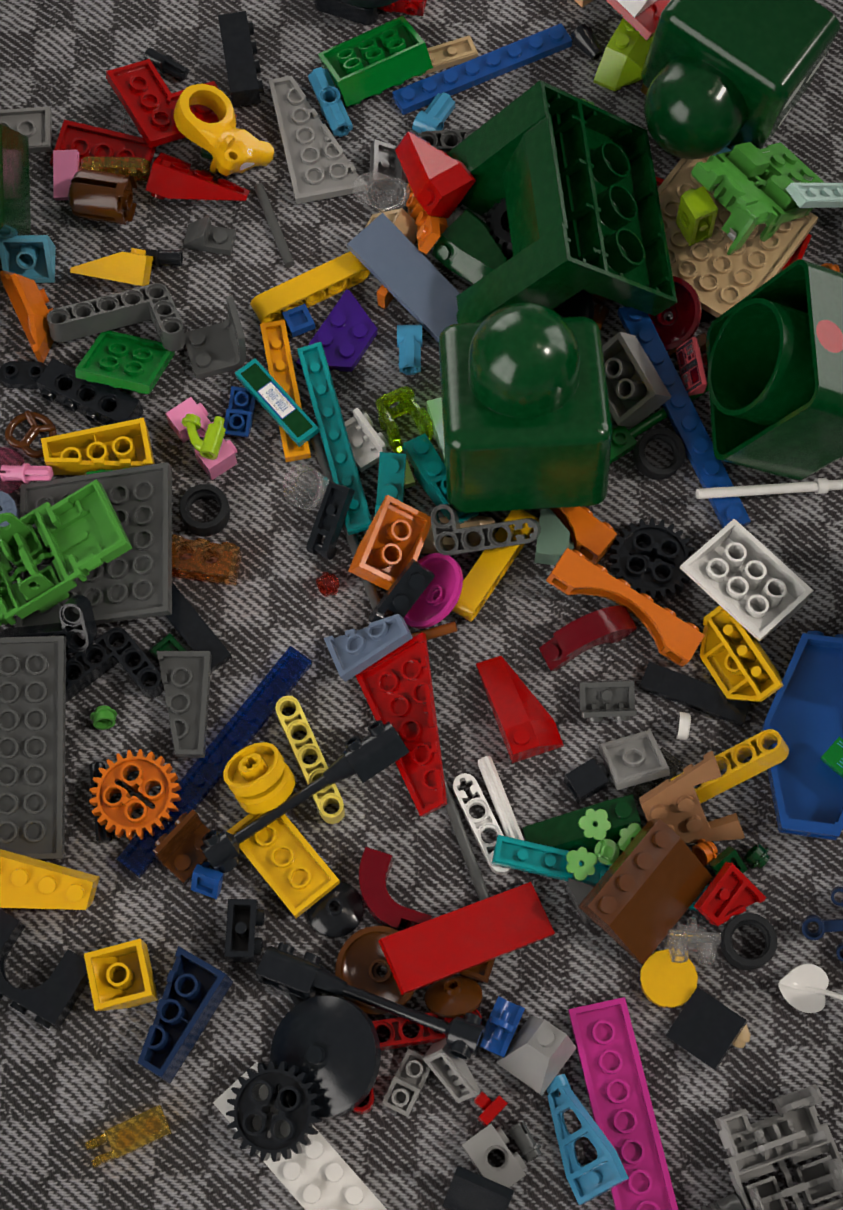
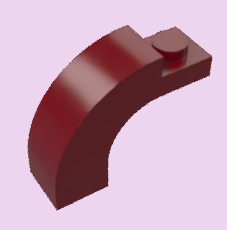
[539,606,637,671]
[359,847,432,931]

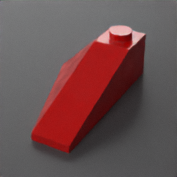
[395,131,476,218]
[145,152,250,201]
[476,656,564,763]

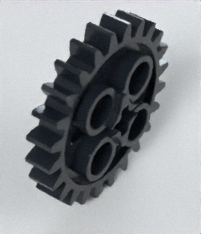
[608,518,694,601]
[226,1061,323,1162]

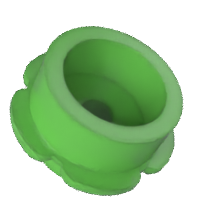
[90,705,117,730]

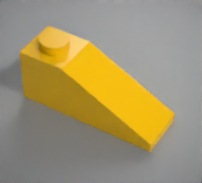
[70,248,153,286]

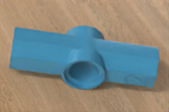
[308,67,353,137]

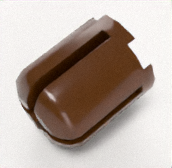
[68,169,137,225]

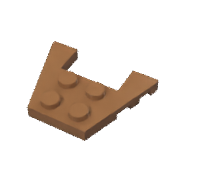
[639,751,745,843]

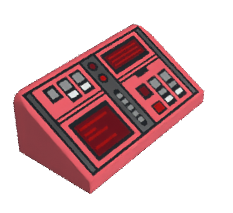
[676,337,707,396]

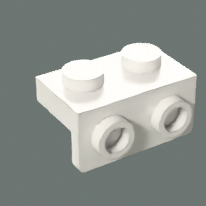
[344,408,388,472]

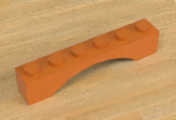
[550,506,617,564]
[546,548,705,667]

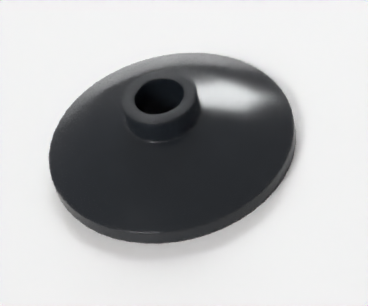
[307,881,364,938]

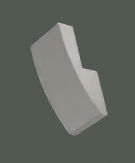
[382,1047,431,1117]

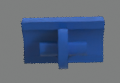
[480,996,525,1058]

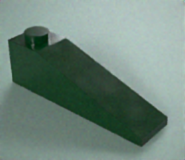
[431,209,508,284]
[522,795,642,856]

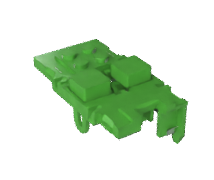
[691,142,825,256]

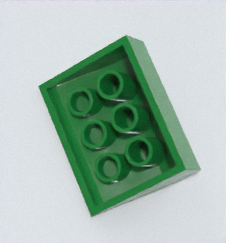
[318,15,433,107]

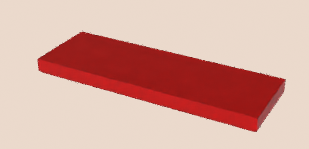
[378,882,555,995]

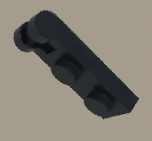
[306,481,355,560]
[368,559,435,623]

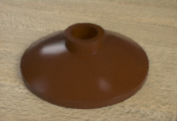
[425,976,483,1018]

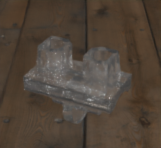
[664,917,721,965]

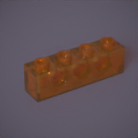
[172,534,242,586]

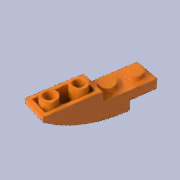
[405,183,448,254]

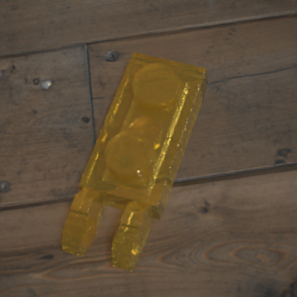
[85,1105,172,1167]

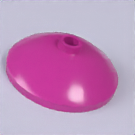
[404,553,463,629]

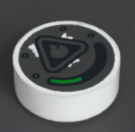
[676,712,691,740]

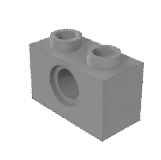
[461,1124,527,1188]

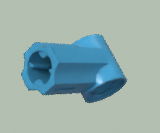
[412,92,455,134]
[397,325,423,375]

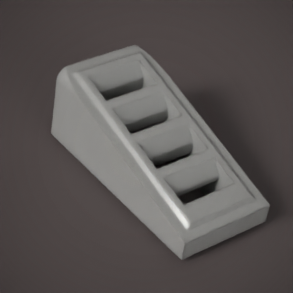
[422,1038,481,1103]

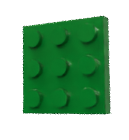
[75,331,175,394]

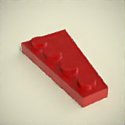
[50,119,157,167]

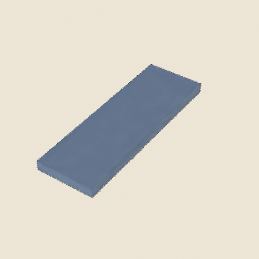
[346,213,460,343]

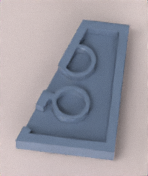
[324,614,413,682]

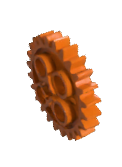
[89,749,181,840]

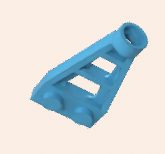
[546,1074,629,1205]

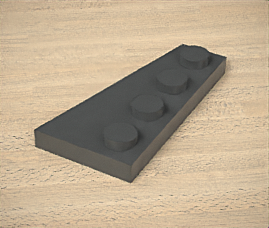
[157,651,212,758]

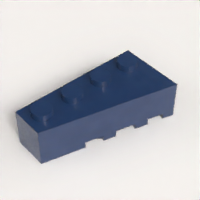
[138,946,233,1084]

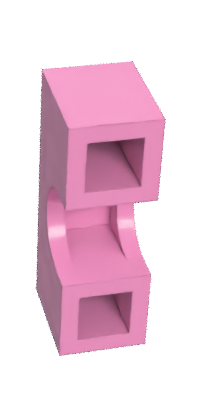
[165,397,237,480]

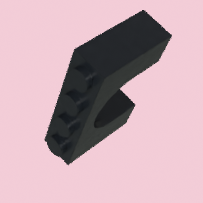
[0,910,89,1029]

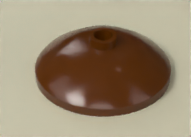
[335,926,416,1015]

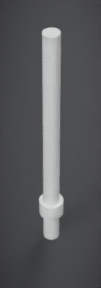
[696,478,843,499]

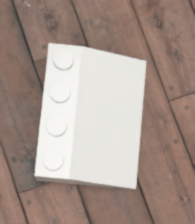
[680,519,814,641]

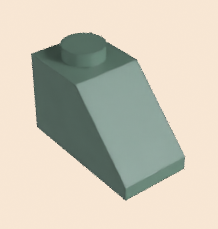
[534,508,574,565]

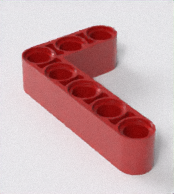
[353,1009,482,1114]

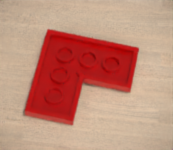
[106,59,237,148]

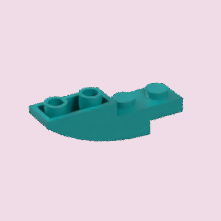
[402,433,479,524]
[375,452,407,515]

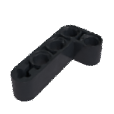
[0,595,97,654]

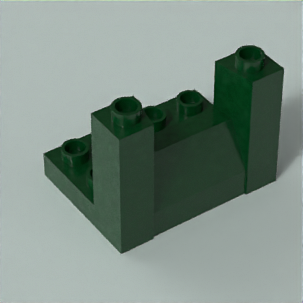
[447,80,677,323]

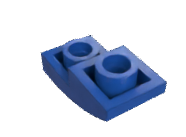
[224,386,257,438]

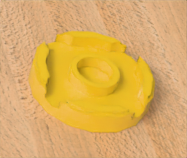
[640,949,698,1008]

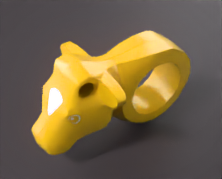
[174,84,274,176]

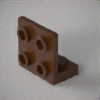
[153,810,210,885]

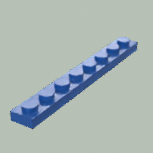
[392,23,572,115]

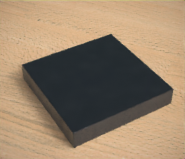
[665,987,748,1071]
[442,1166,514,1210]

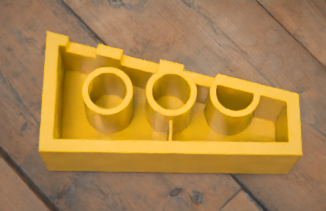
[41,418,155,475]
[0,849,100,910]

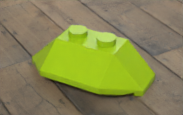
[593,18,653,91]

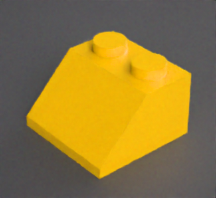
[84,938,158,1011]

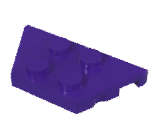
[296,289,378,372]

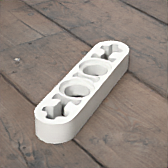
[453,773,512,875]

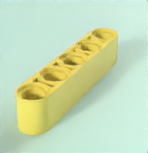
[275,696,345,824]

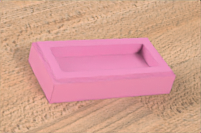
[53,150,79,200]

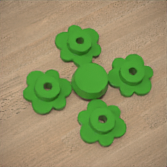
[566,809,641,881]

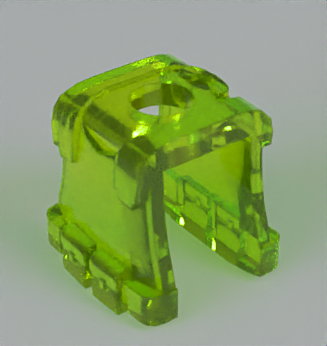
[376,386,434,453]

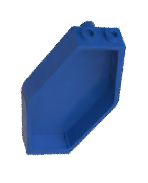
[762,631,843,841]

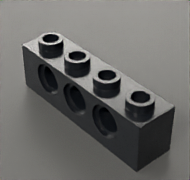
[36,358,144,425]

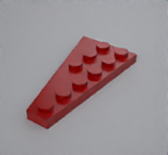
[355,632,447,817]

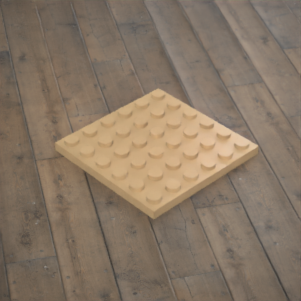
[658,156,818,318]

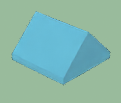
[0,235,56,283]

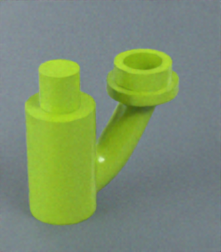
[182,414,226,460]

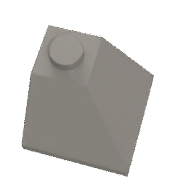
[496,1016,576,1096]

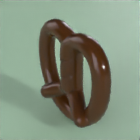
[5,410,57,458]

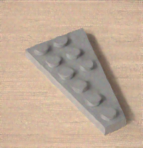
[268,76,368,204]

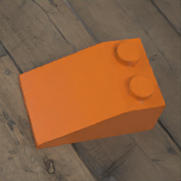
[348,495,431,591]

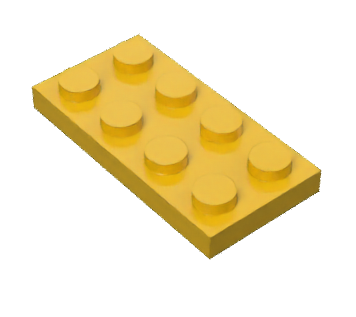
[226,812,340,918]

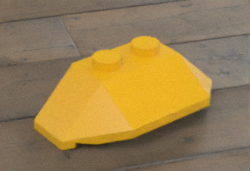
[700,605,783,702]

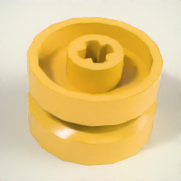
[223,742,295,814]

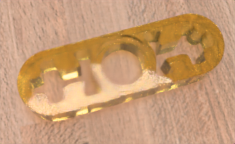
[80,157,151,181]

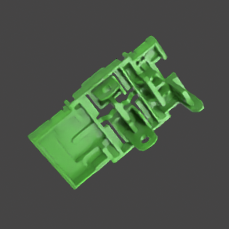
[0,479,132,626]

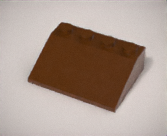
[578,819,713,965]

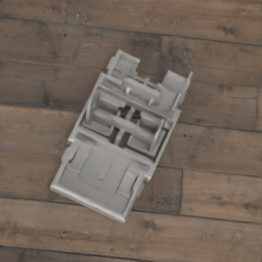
[714,1084,843,1210]

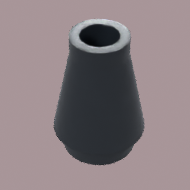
[571,24,603,61]

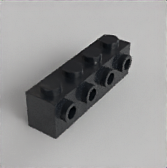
[218,11,264,107]

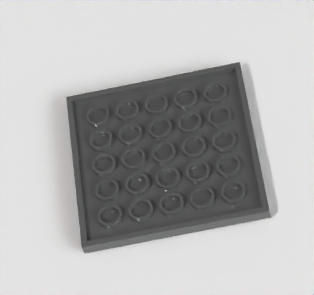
[16,462,172,627]

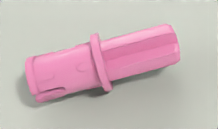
[0,463,54,484]

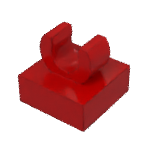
[474,1091,508,1127]

